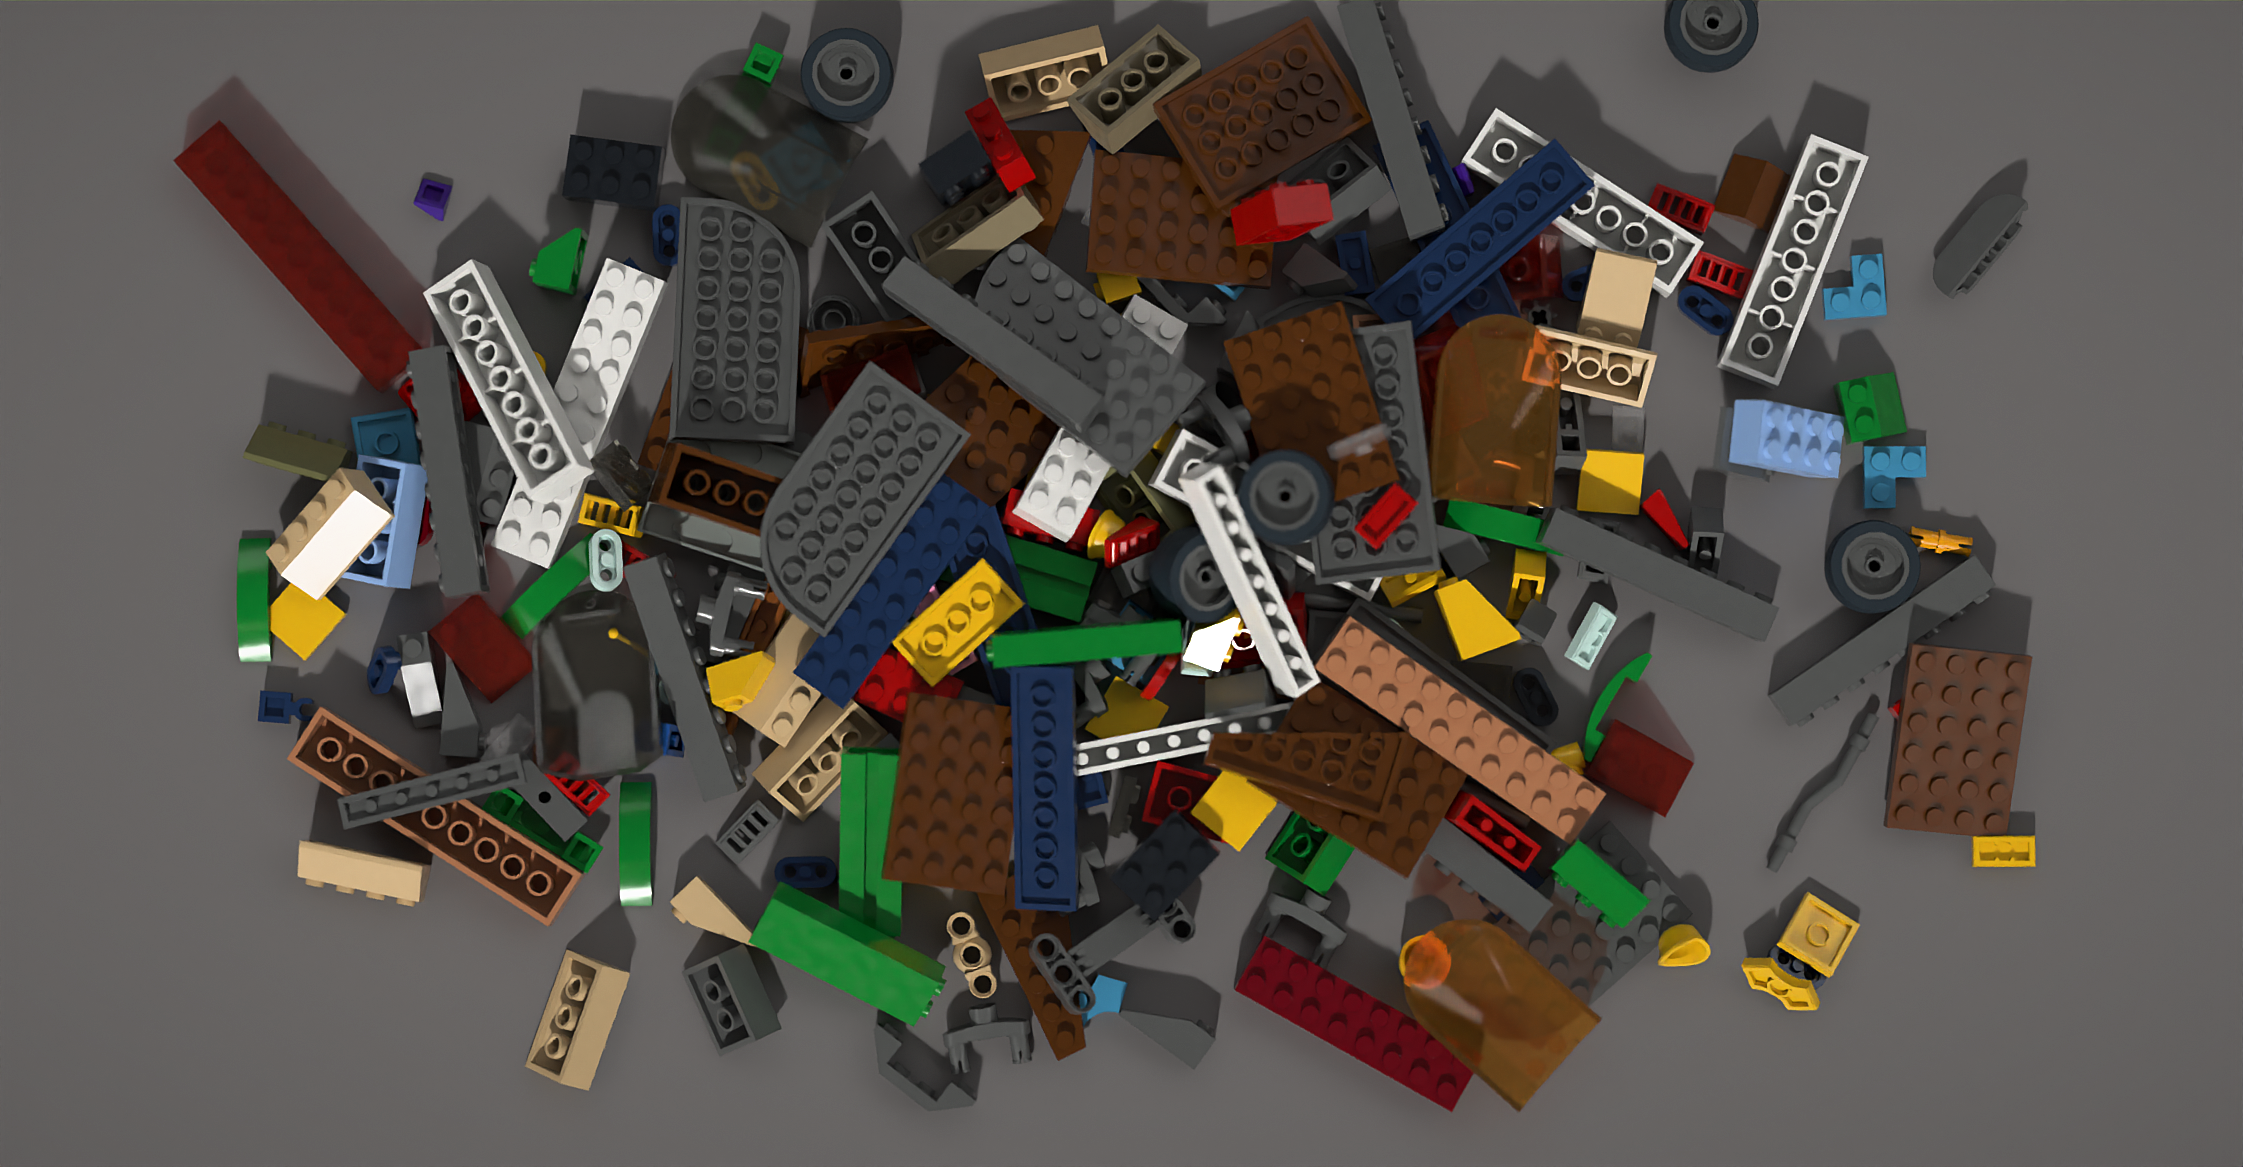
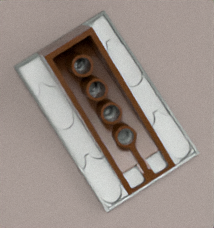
[637,436,801,573]

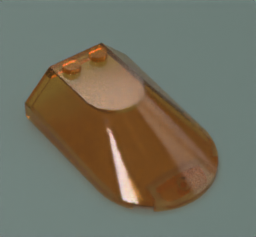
[1429,314,1561,507]
[1404,919,1602,1113]

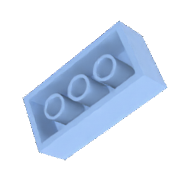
[1729,400,1844,478]
[342,455,428,589]

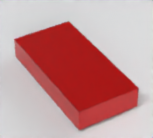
[1353,482,1419,550]

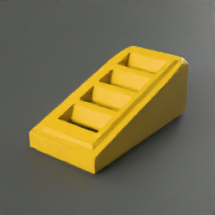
[578,493,644,538]

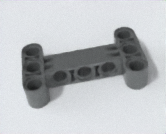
[1028,898,1196,1015]

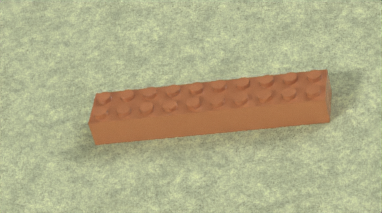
[1313,614,1606,845]
[287,707,586,927]

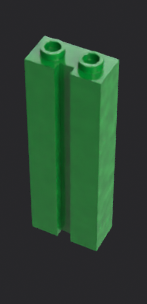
[938,535,1098,623]
[986,617,1183,668]
[839,746,903,939]
[748,881,946,1026]

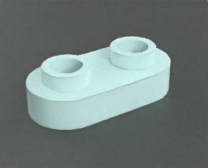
[589,529,623,592]

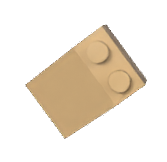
[1575,248,1658,348]

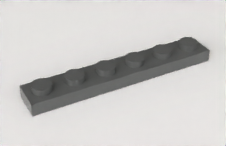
[337,753,528,829]

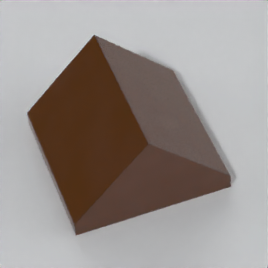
[1713,154,1791,233]

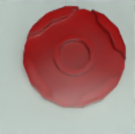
[1139,652,1183,701]

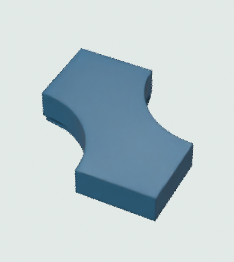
[1079,974,1128,1026]

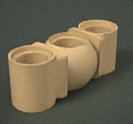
[947,911,997,998]

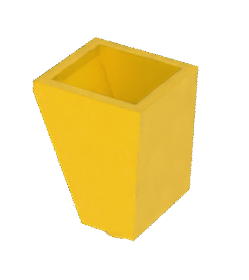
[1433,576,1521,662]

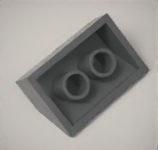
[1287,137,1391,245]
[430,421,515,526]
[682,944,782,1056]

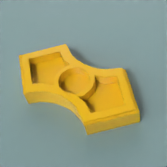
[1741,958,1820,1010]

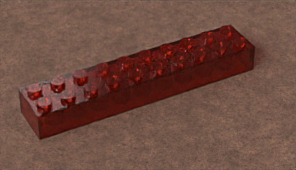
[173,120,425,394]

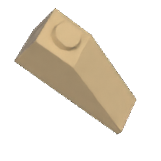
[670,876,757,948]

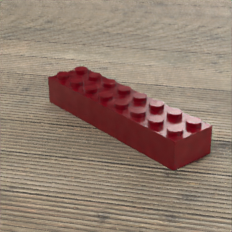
[1233,935,1482,1112]

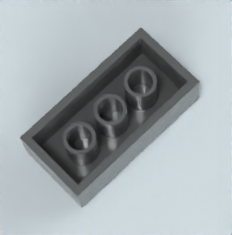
[821,191,919,322]

